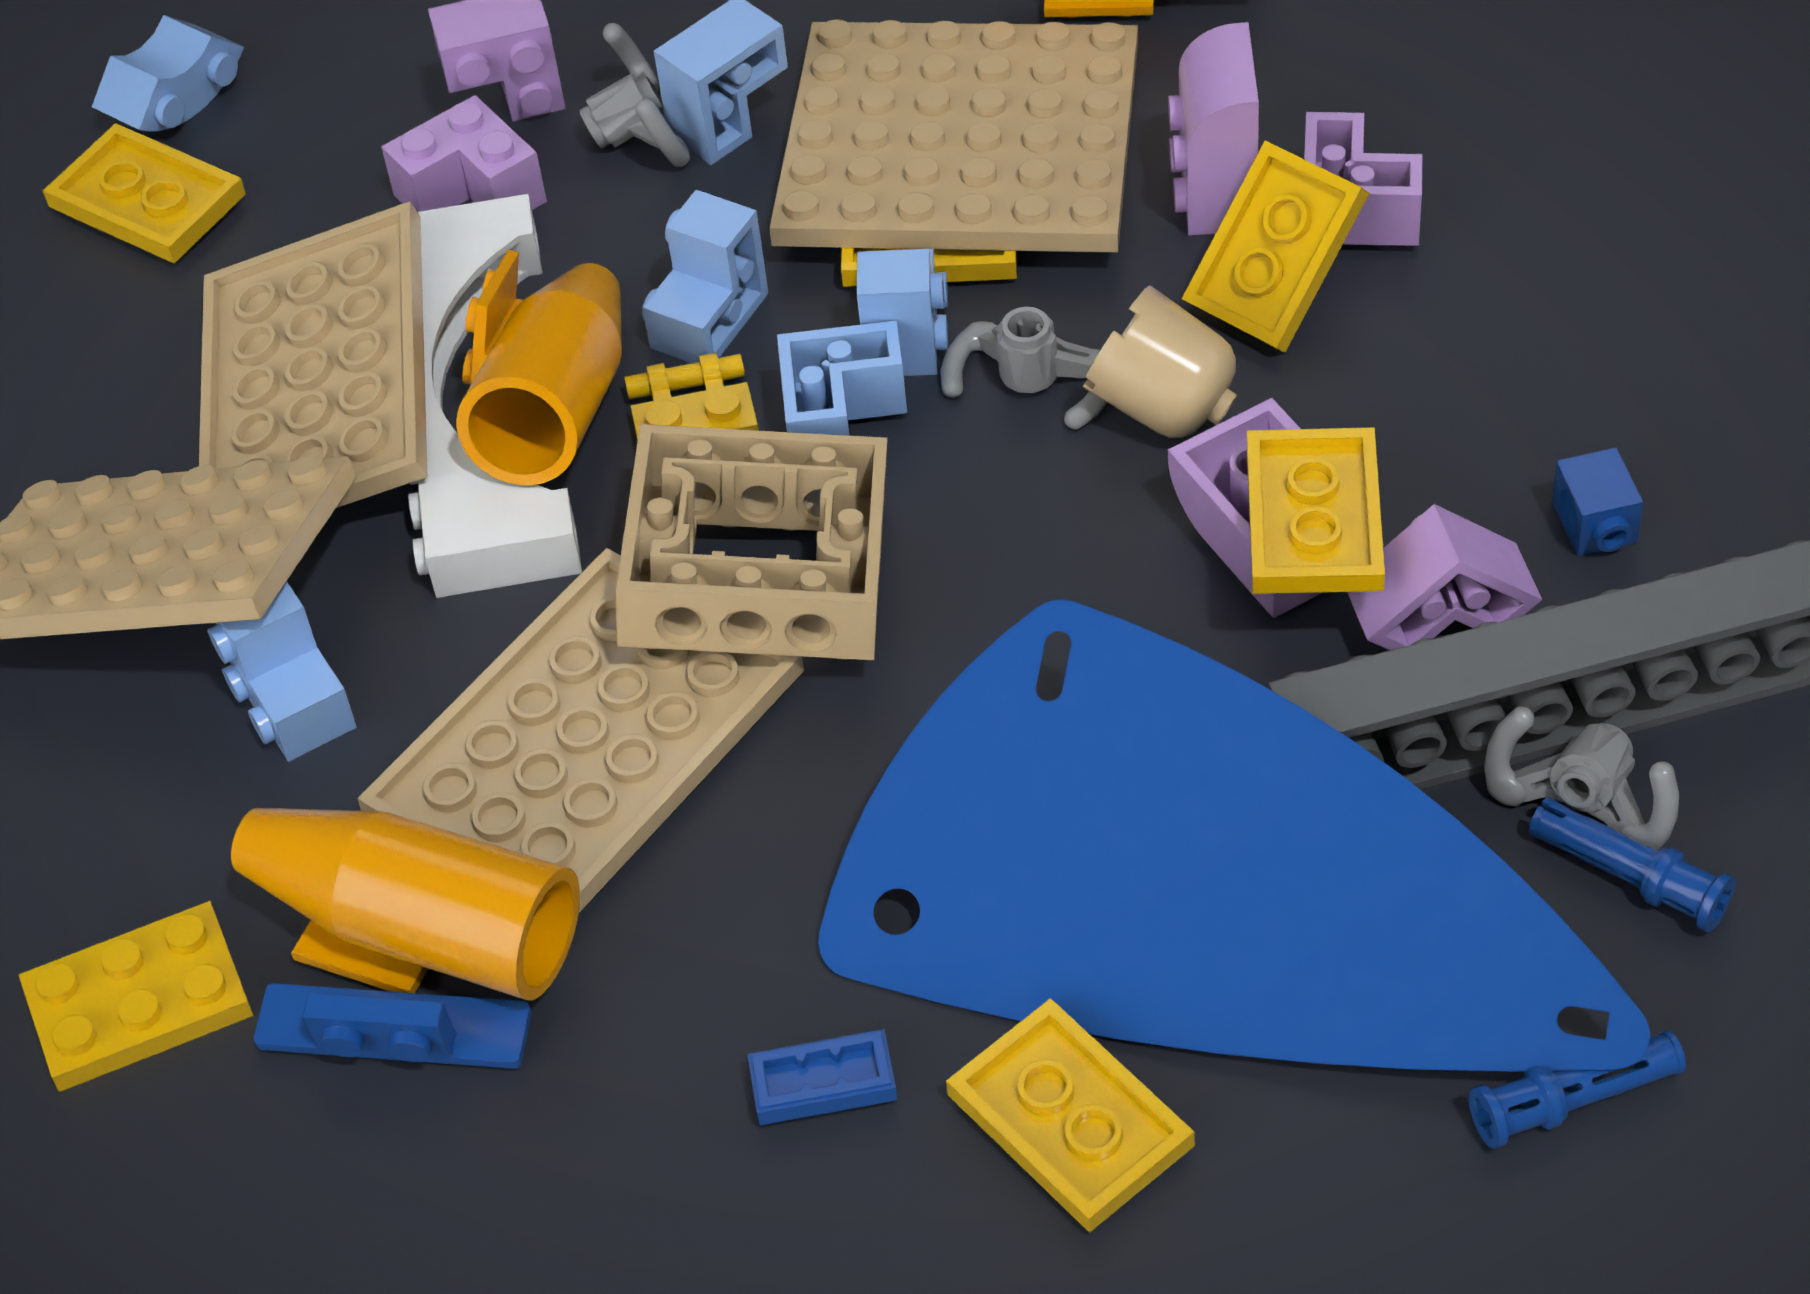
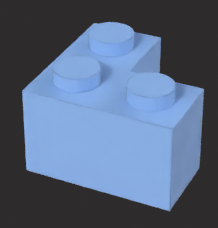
[654,0,788,165]
[642,190,769,363]
[857,248,948,376]
[777,320,907,436]
[207,581,357,762]

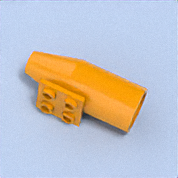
[456,250,622,485]
[231,808,580,1001]

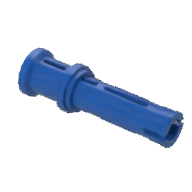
[1529,797,1736,933]
[1468,1030,1686,1150]

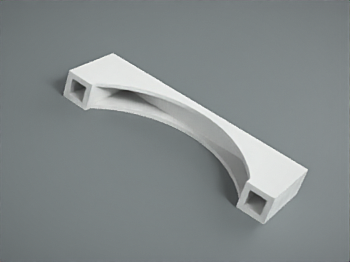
[408,194,582,598]

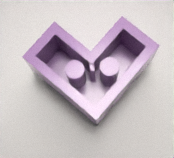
[428,0,566,122]
[381,95,547,212]
[1304,112,1422,246]
[1347,504,1542,650]

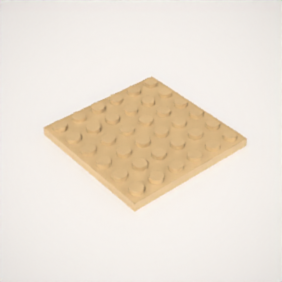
[770,20,1138,252]

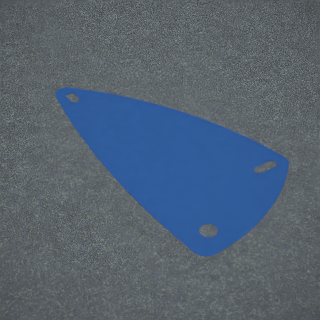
[818,600,1650,1072]

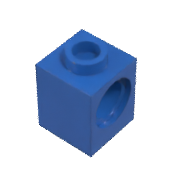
[1552,447,1643,557]

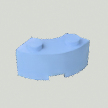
[92,15,244,131]

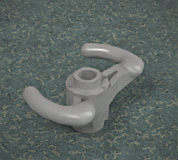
[579,23,690,167]
[940,307,1108,430]
[1484,706,1679,851]

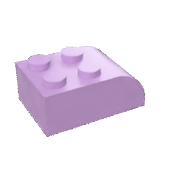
[1168,22,1259,236]
[1168,398,1323,618]

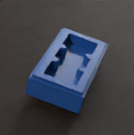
[747,1029,898,1125]

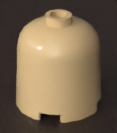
[1083,285,1238,438]

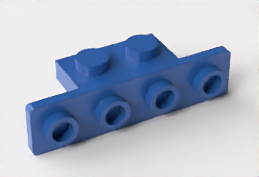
[254,983,532,1069]

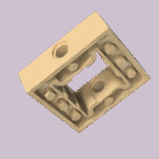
[616,424,887,660]

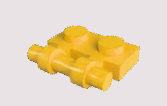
[624,352,759,440]

